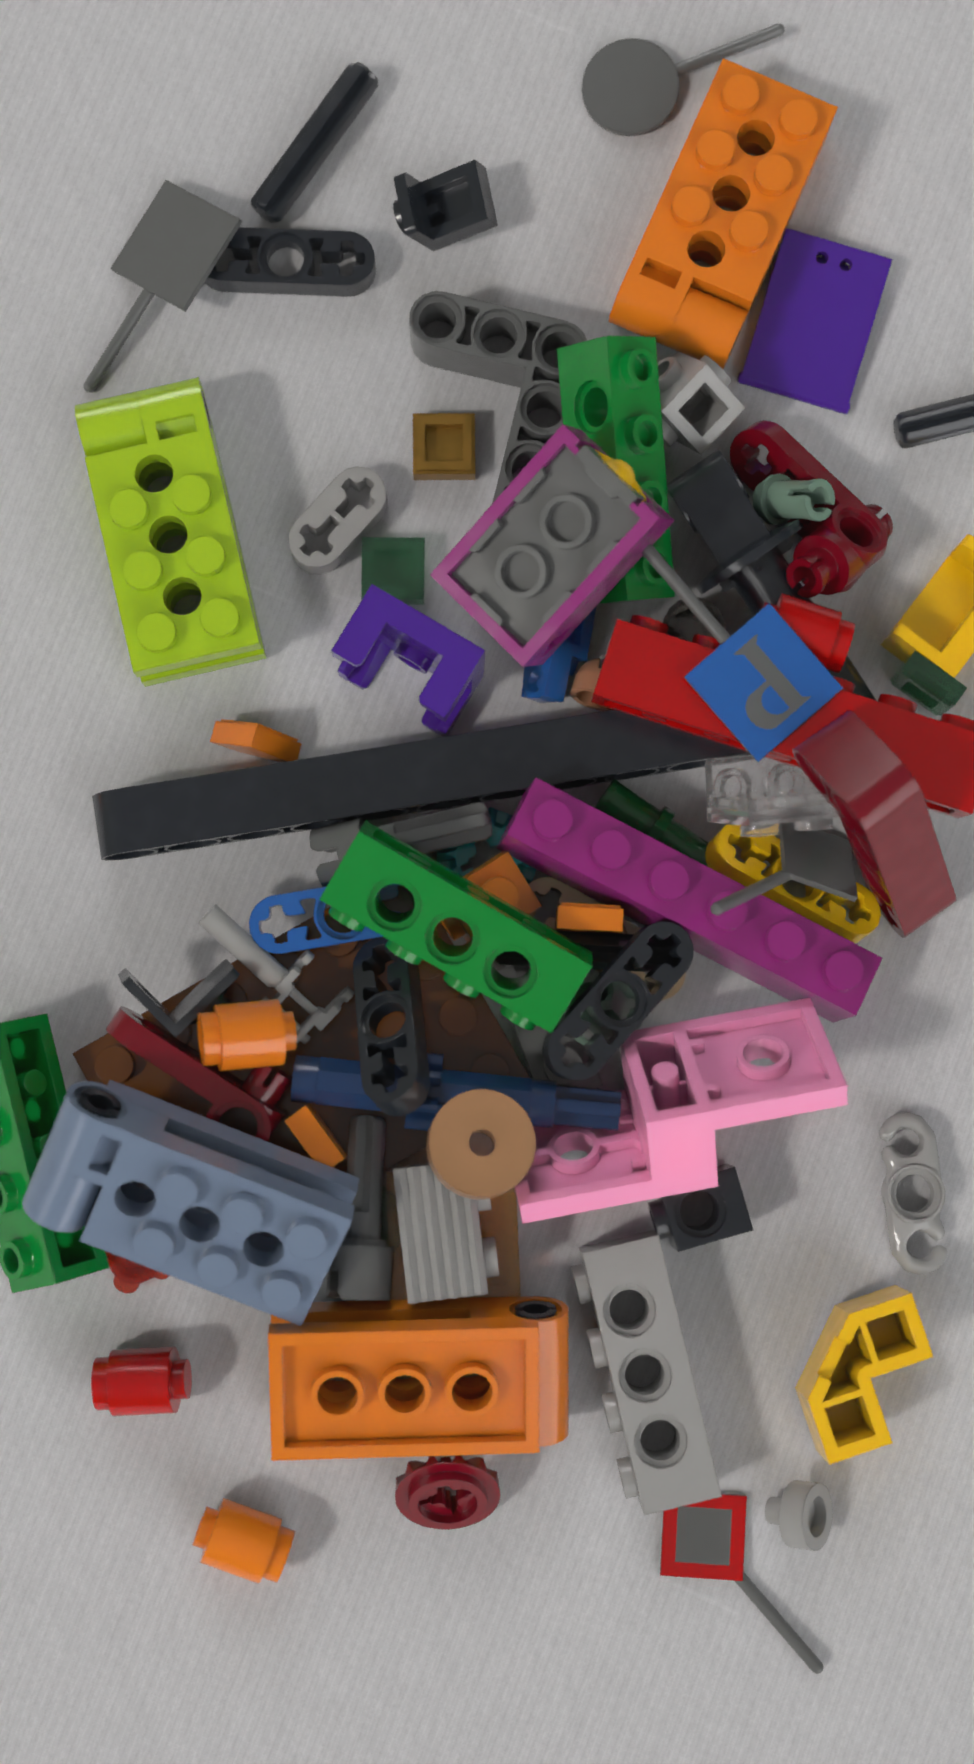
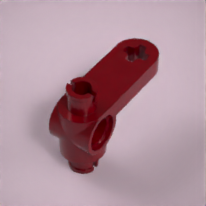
[730,420,893,598]
[106,1006,292,1142]

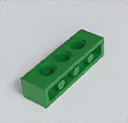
[557,335,675,604]
[319,821,592,1033]

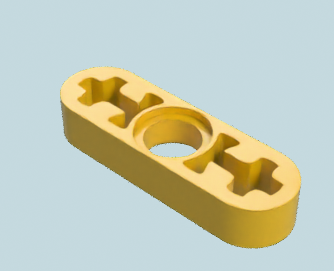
[705,820,881,944]

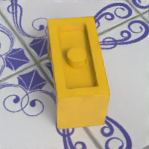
[881,534,974,689]

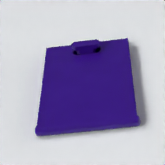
[737,228,893,415]

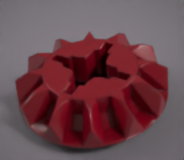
[395,1455,500,1530]

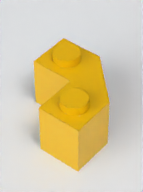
[795,1285,934,1465]

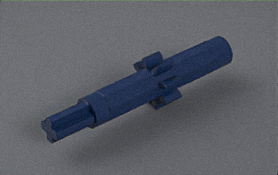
[291,1053,622,1131]

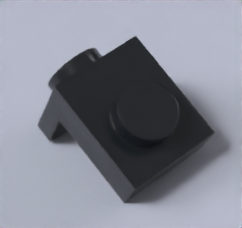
[393,160,498,251]

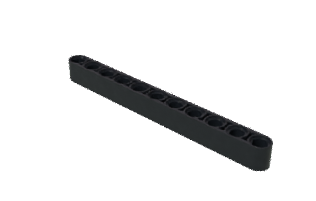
[92,710,754,861]

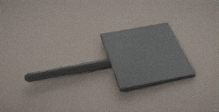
[84,180,242,393]

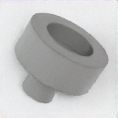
[765,1480,833,1551]

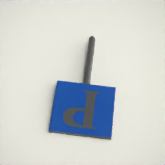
[642,544,843,762]

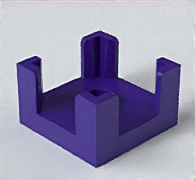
[331,584,485,737]

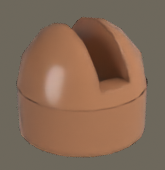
[570,658,614,711]

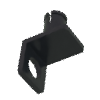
[118,959,240,1038]

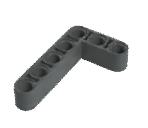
[409,291,587,504]

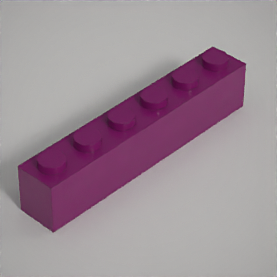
[496,778,883,1023]

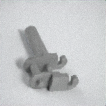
[198,905,354,1044]

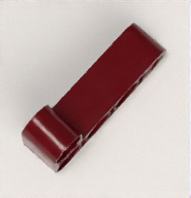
[792,710,957,938]

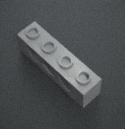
[571,1230,722,1515]

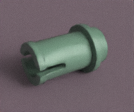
[752,474,835,525]

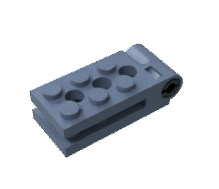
[22,1080,359,1326]

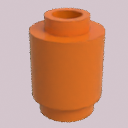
[197,999,297,1071]
[192,1498,295,1584]

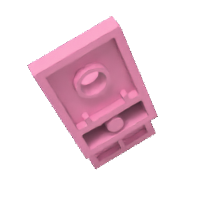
[514,998,848,1224]

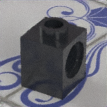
[648,1164,753,1252]

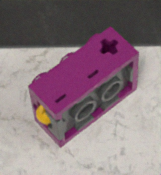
[430,424,675,667]

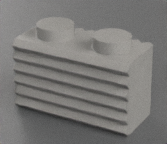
[393,1163,499,1304]

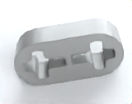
[288,466,388,575]

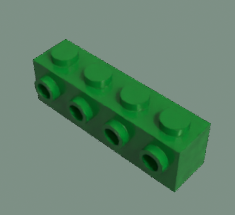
[0,1013,109,1293]

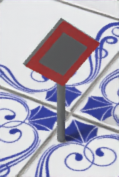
[660,1493,824,1674]

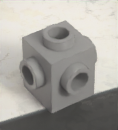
[658,351,745,455]

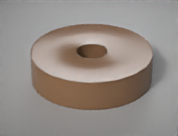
[426,1089,536,1200]

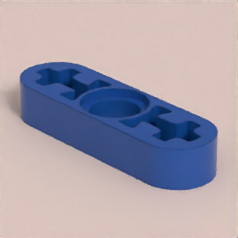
[249,884,402,954]

